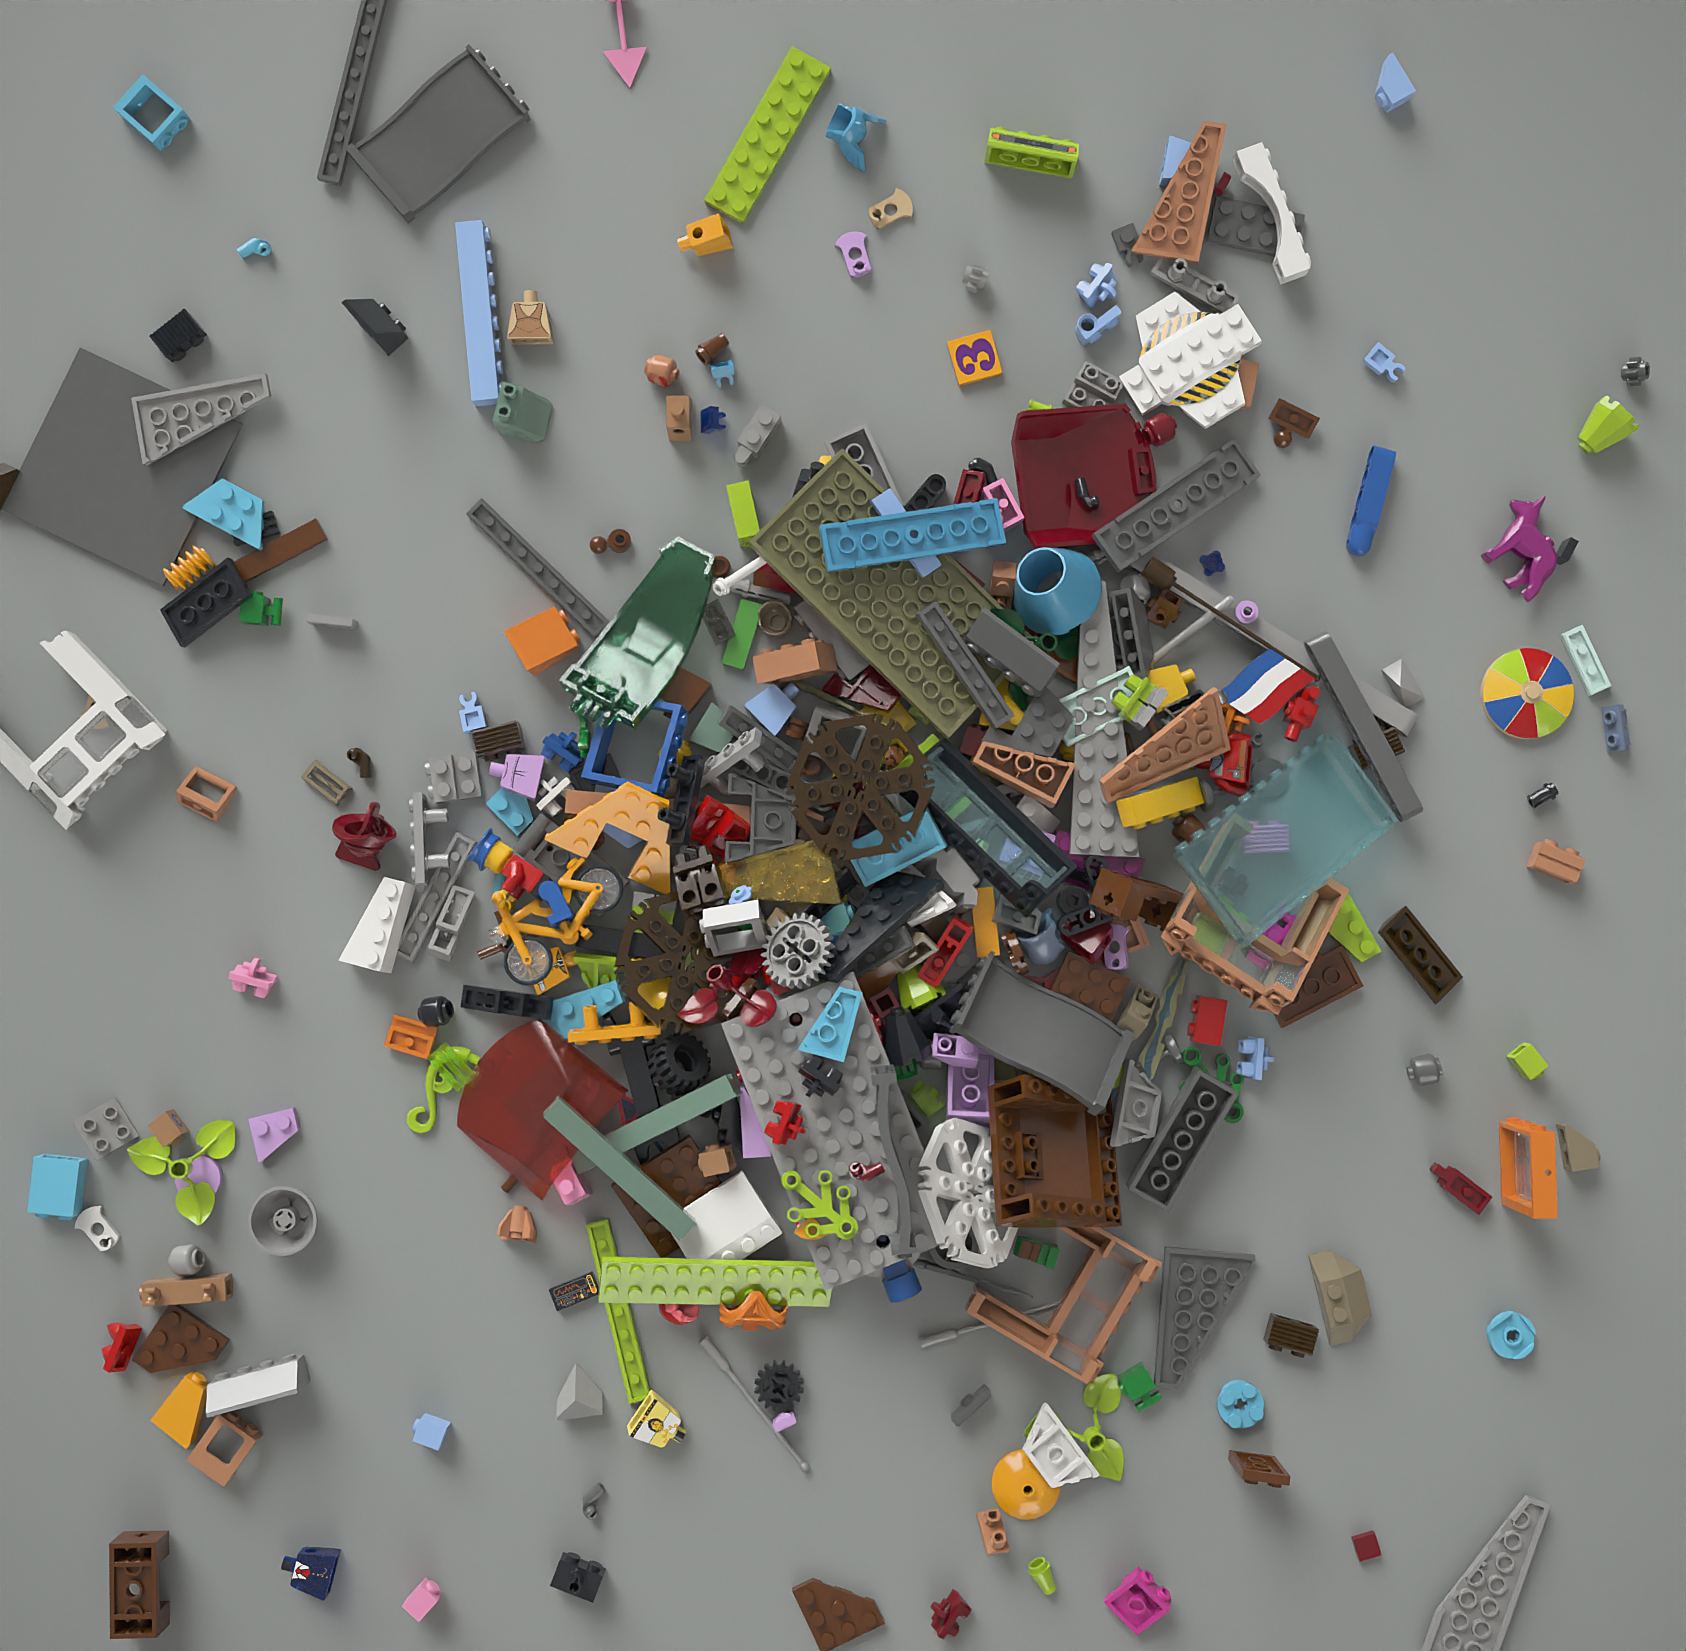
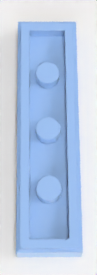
[870,488,942,579]

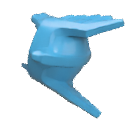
[825,103,887,172]

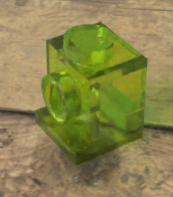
[910,1080,946,1118]

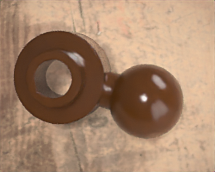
[589,529,631,554]

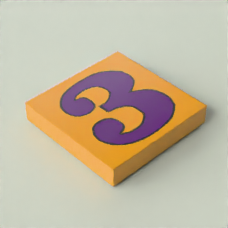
[947,330,1003,386]

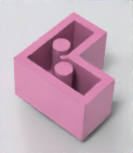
[981,478,1024,533]

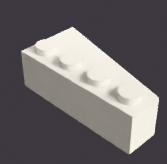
[339,877,416,973]

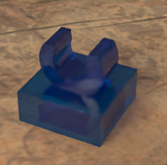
[701,406,726,434]

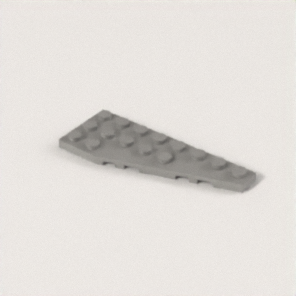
[1421,1495,1550,1651]

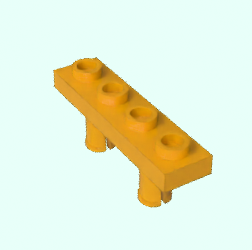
[567,1002,663,1045]

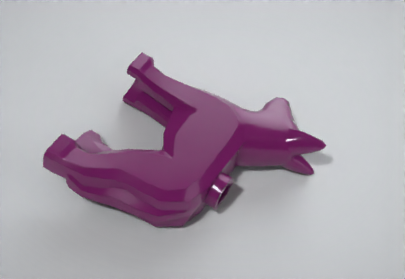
[1481,496,1558,603]

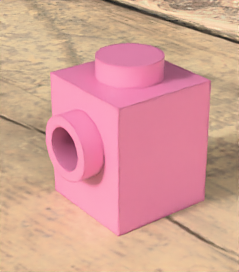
[402,1577,442,1622]

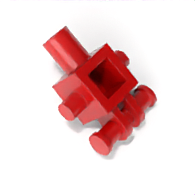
[1282,686,1320,742]

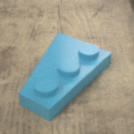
[798,986,862,1062]

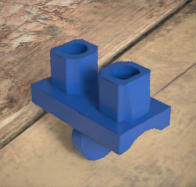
[541,732,585,772]

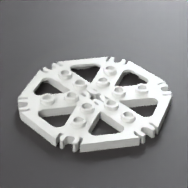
[918,1118,1018,1269]

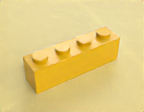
[1116,777,1204,830]

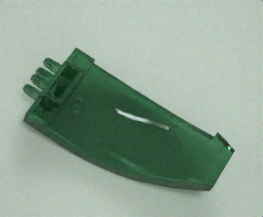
[559,537,716,730]

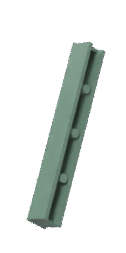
[569,1073,743,1175]
[543,1095,697,1240]

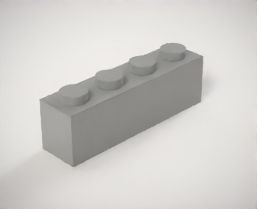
[794,600,870,683]

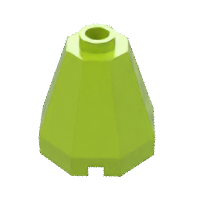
[1577,395,1639,454]
[897,963,946,1012]

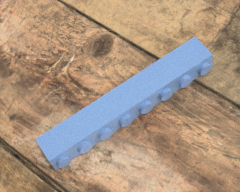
[455,220,503,407]

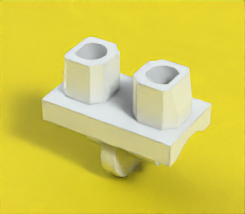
[536,777,575,817]

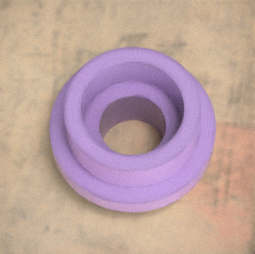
[1235,600,1258,624]

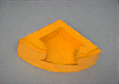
[794,1218,826,1240]

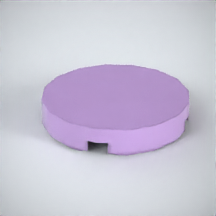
[175,1155,223,1193]

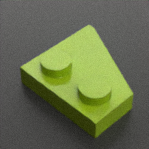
[573,952,618,989]

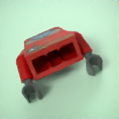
[1197,732,1263,803]

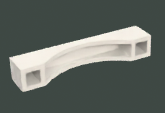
[1233,142,1311,285]

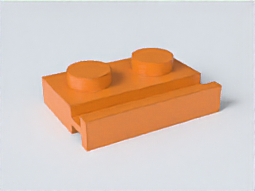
[384,1014,439,1059]

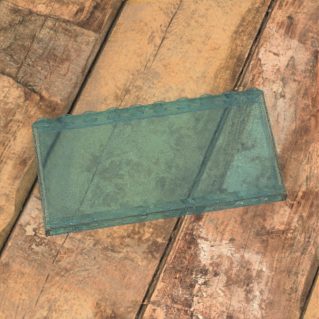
[1173,732,1399,948]

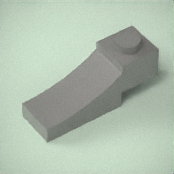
[427,885,475,962]

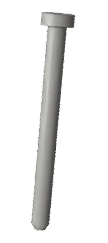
[1150,595,1235,670]

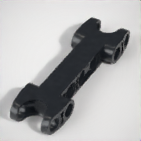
[603,1012,680,1165]

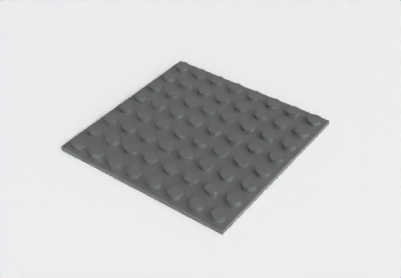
[1,348,243,586]

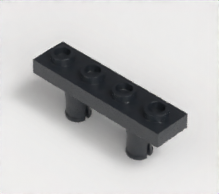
[657,755,706,846]

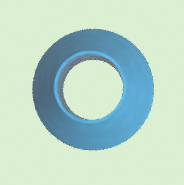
[1013,548,1102,635]

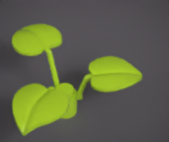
[127,1120,236,1225]
[1024,1374,1124,1481]

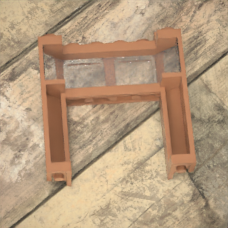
[1161,813,1349,1015]
[965,1227,1162,1384]

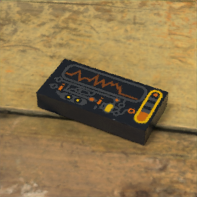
[549,1271,599,1311]

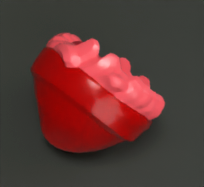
[658,1304,700,1325]

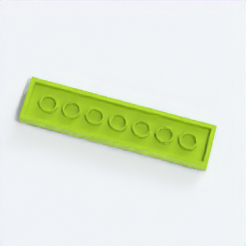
[704,46,831,225]

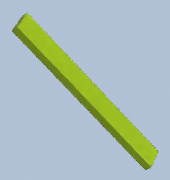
[585,1218,651,1404]

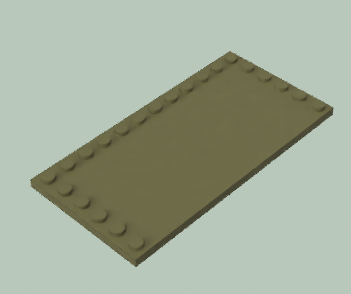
[748,448,1034,739]

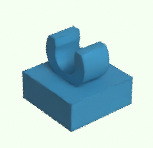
[710,360,735,387]

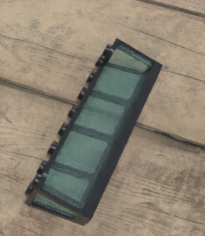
[899,737,1077,918]

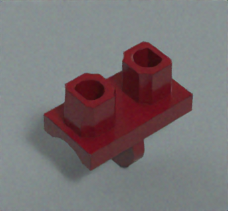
[930,1589,972,1640]

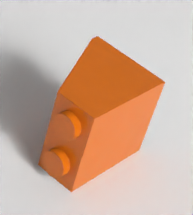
[504,606,581,676]

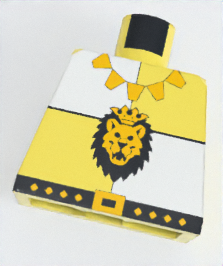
[627,1390,686,1448]

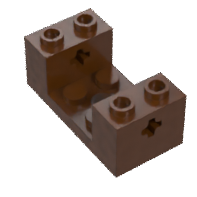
[1089,868,1190,932]
[109,1530,170,1639]

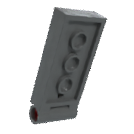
[513,813,630,917]

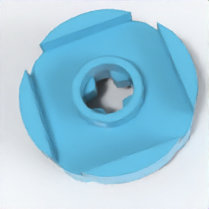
[1486,1311,1536,1359]
[1216,1380,1264,1429]

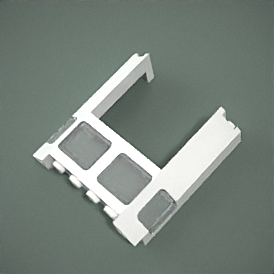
[0,630,167,830]

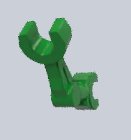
[571,700,590,758]

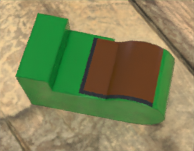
[1012,1236,1060,1269]

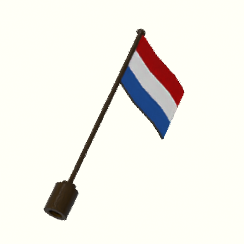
[1140,557,1321,724]

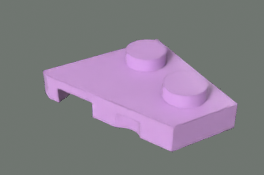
[248,1107,300,1162]

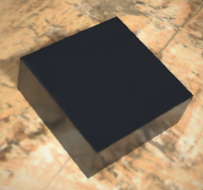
[1556,537,1579,565]

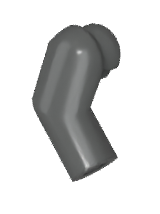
[583,1482,606,1519]

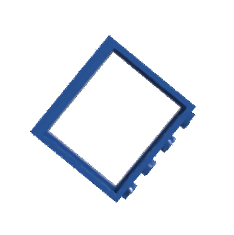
[581,691,689,798]

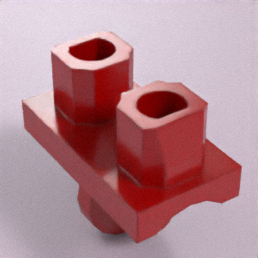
[764,1101,807,1145]

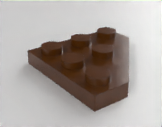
[132,1304,230,1373]
[792,1578,885,1651]

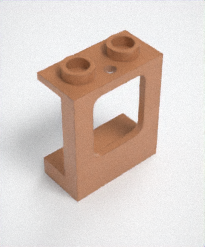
[186,1411,263,1487]

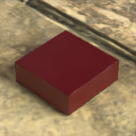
[1351,1530,1382,1562]

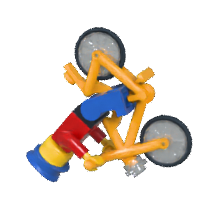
[467,828,623,986]

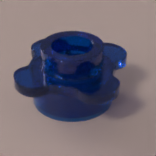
[1199,551,1225,576]

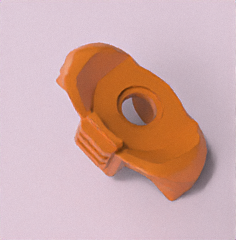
[718,1290,789,1331]

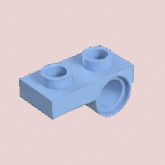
[1075,305,1121,346]

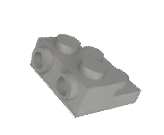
[425,751,483,803]

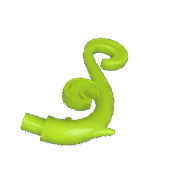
[406,1046,481,1133]

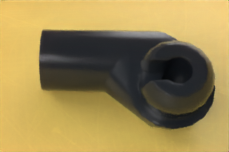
[968,457,998,485]

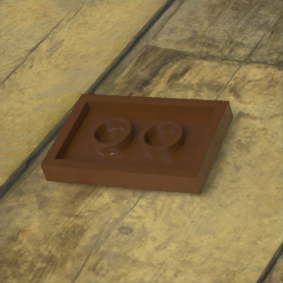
[1050,951,1131,1021]
[1228,1450,1291,1488]

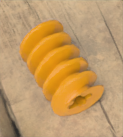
[163,546,217,592]

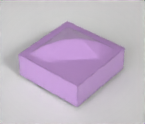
[772,1409,797,1432]

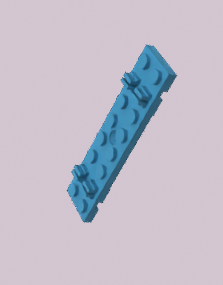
[818,498,1006,573]

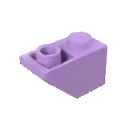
[932,1033,979,1069]

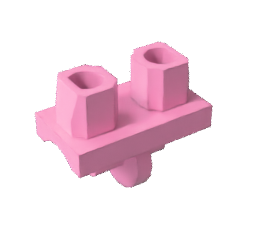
[228,958,278,998]

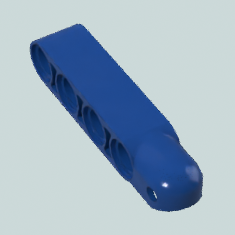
[1346,445,1396,557]

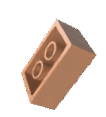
[753,639,838,685]

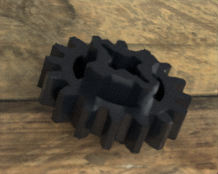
[754,1360,804,1412]

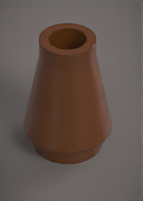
[695,333,729,365]

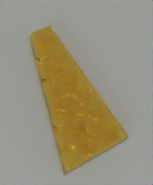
[719,840,842,904]

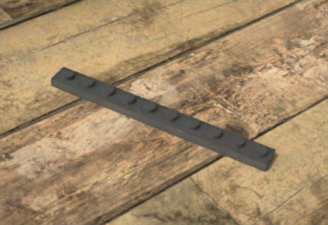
[317,0,387,186]

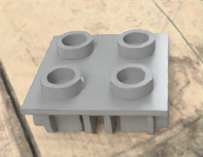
[72,1098,139,1161]

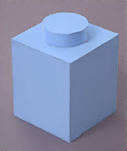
[412,1413,451,1450]

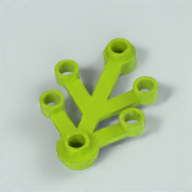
[781,1170,858,1239]

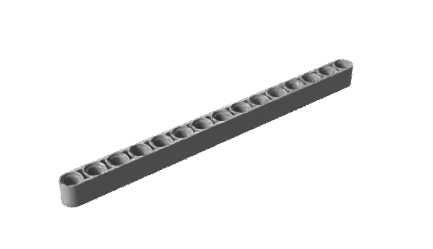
[1126,551,1418,737]

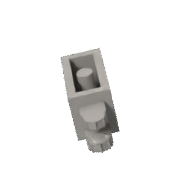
[734,403,782,468]

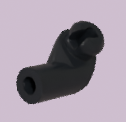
[1074,478,1099,510]

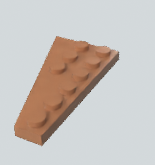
[1131,121,1226,264]

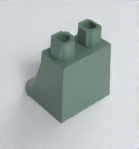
[493,381,553,443]

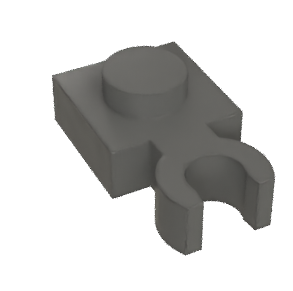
[1111,223,1143,267]

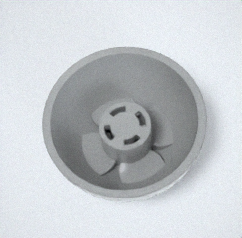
[248,1186,318,1256]

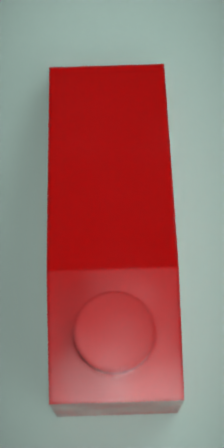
[917,914,975,988]

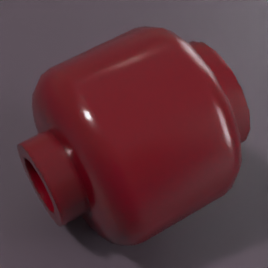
[1142,413,1177,447]

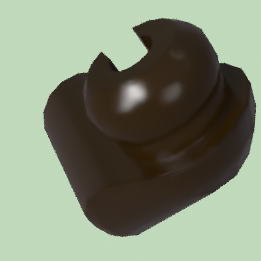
[347,748,372,778]

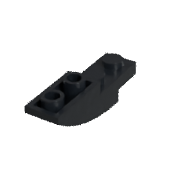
[712,1097,743,1174]

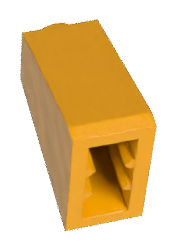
[150,1371,209,1449]

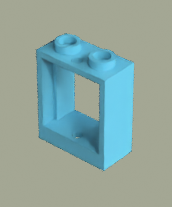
[112,74,190,151]

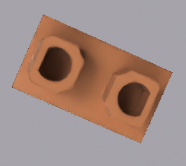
[976,1509,1010,1556]

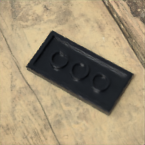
[160,557,253,648]

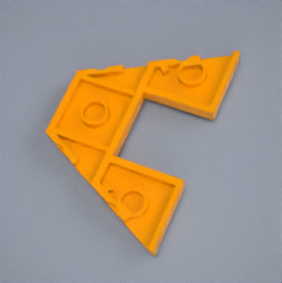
[545,781,671,894]

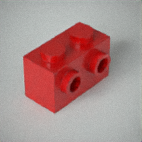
[1187,995,1228,1046]

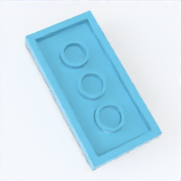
[851,808,947,887]

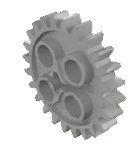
[761,913,835,989]

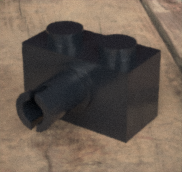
[550,1552,606,1603]

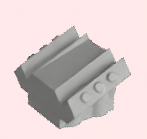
[911,845,980,916]

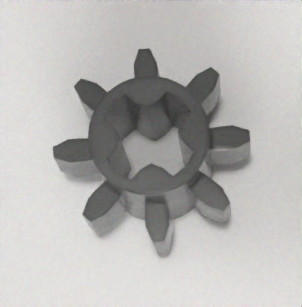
[1621,357,1650,386]

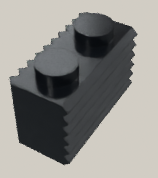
[149,309,207,362]

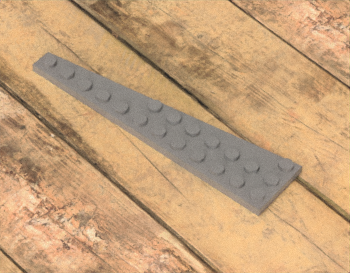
[1069,581,1140,858]

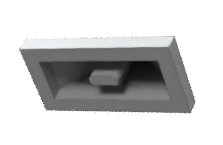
[1381,659,1425,708]

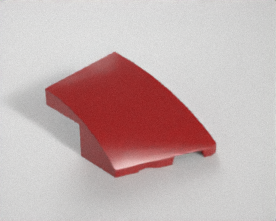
[690,795,751,869]

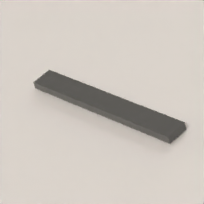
[466,498,612,639]

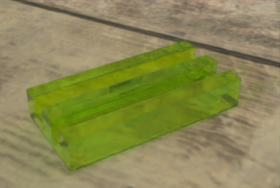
[427,1042,476,1092]

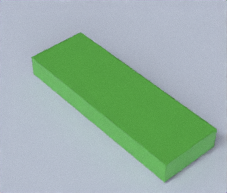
[722,598,763,671]

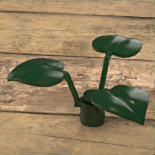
[990,608,1079,712]

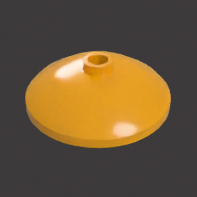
[991,1449,1061,1520]

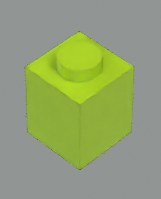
[1506,1042,1548,1080]

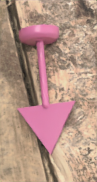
[602,0,647,88]

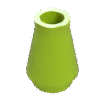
[1028,1557,1056,1595]

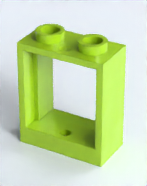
[726,480,760,549]

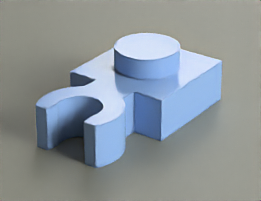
[1362,342,1405,382]
[459,692,487,735]

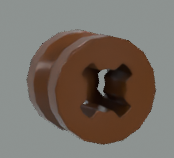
[783,717,810,741]

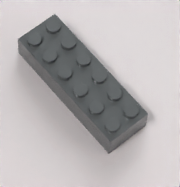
[1126,1066,1239,1213]

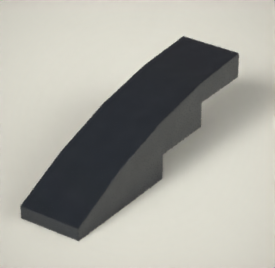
[461,985,554,1020]

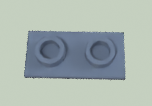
[1602,704,1631,752]

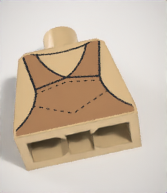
[507,290,554,345]

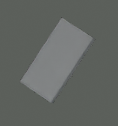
[306,613,358,630]

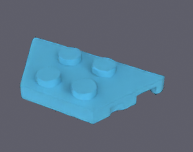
[182,478,265,550]

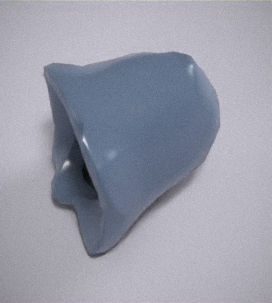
[1016,908,1066,965]

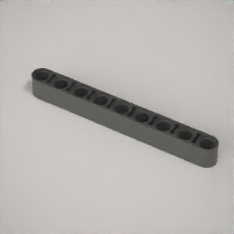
[1304,631,1423,822]

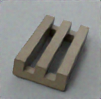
[301,760,352,806]

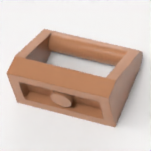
[176,766,237,823]

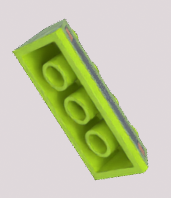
[984,127,1079,179]

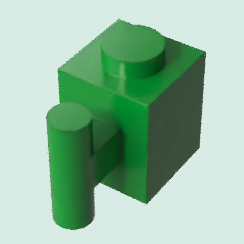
[239,591,283,626]
[1117,1362,1163,1413]

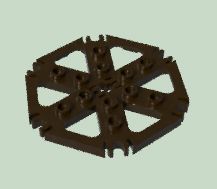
[786,713,935,861]
[613,891,742,1034]

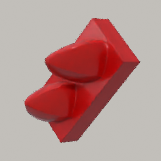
[101,1323,142,1373]

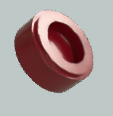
[1213,172,1231,196]

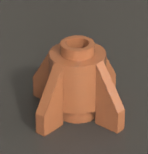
[497,1206,537,1243]

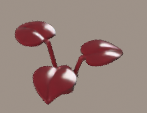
[677,948,777,1027]

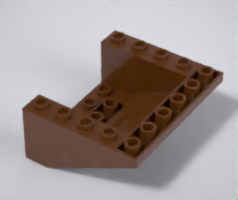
[987,1074,1122,1228]

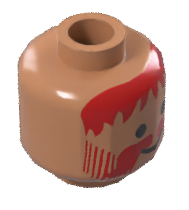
[644,354,680,387]

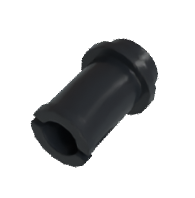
[1526,783,1559,809]

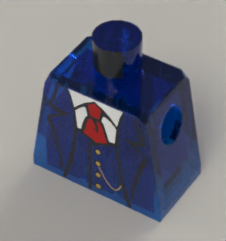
[281,1546,341,1601]

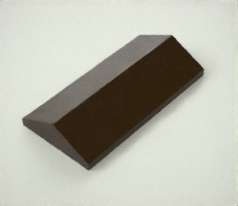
[1378,906,1463,1004]

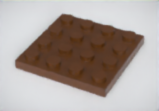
[611,1134,722,1258]

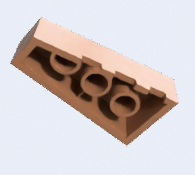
[972,741,1076,809]

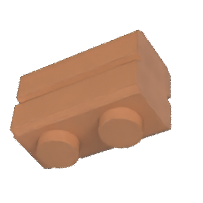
[1526,839,1586,884]

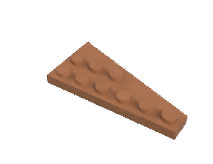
[1099,687,1231,803]

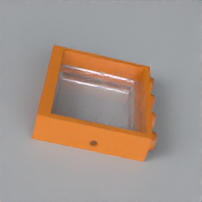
[1499,1117,1558,1219]

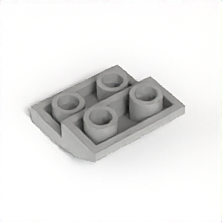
[1062,361,1124,408]

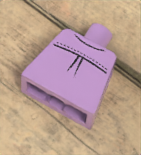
[489,754,544,801]

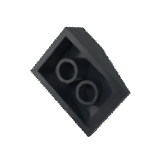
[341,299,408,356]

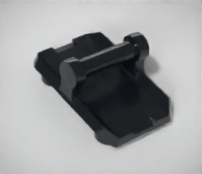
[912,983,969,1040]

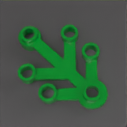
[1178,1047,1244,1123]

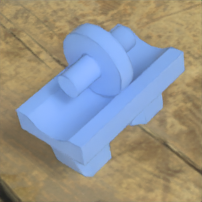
[1076,263,1117,309]
[1236,1036,1275,1080]

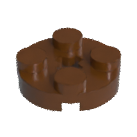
[1001,929,1030,975]

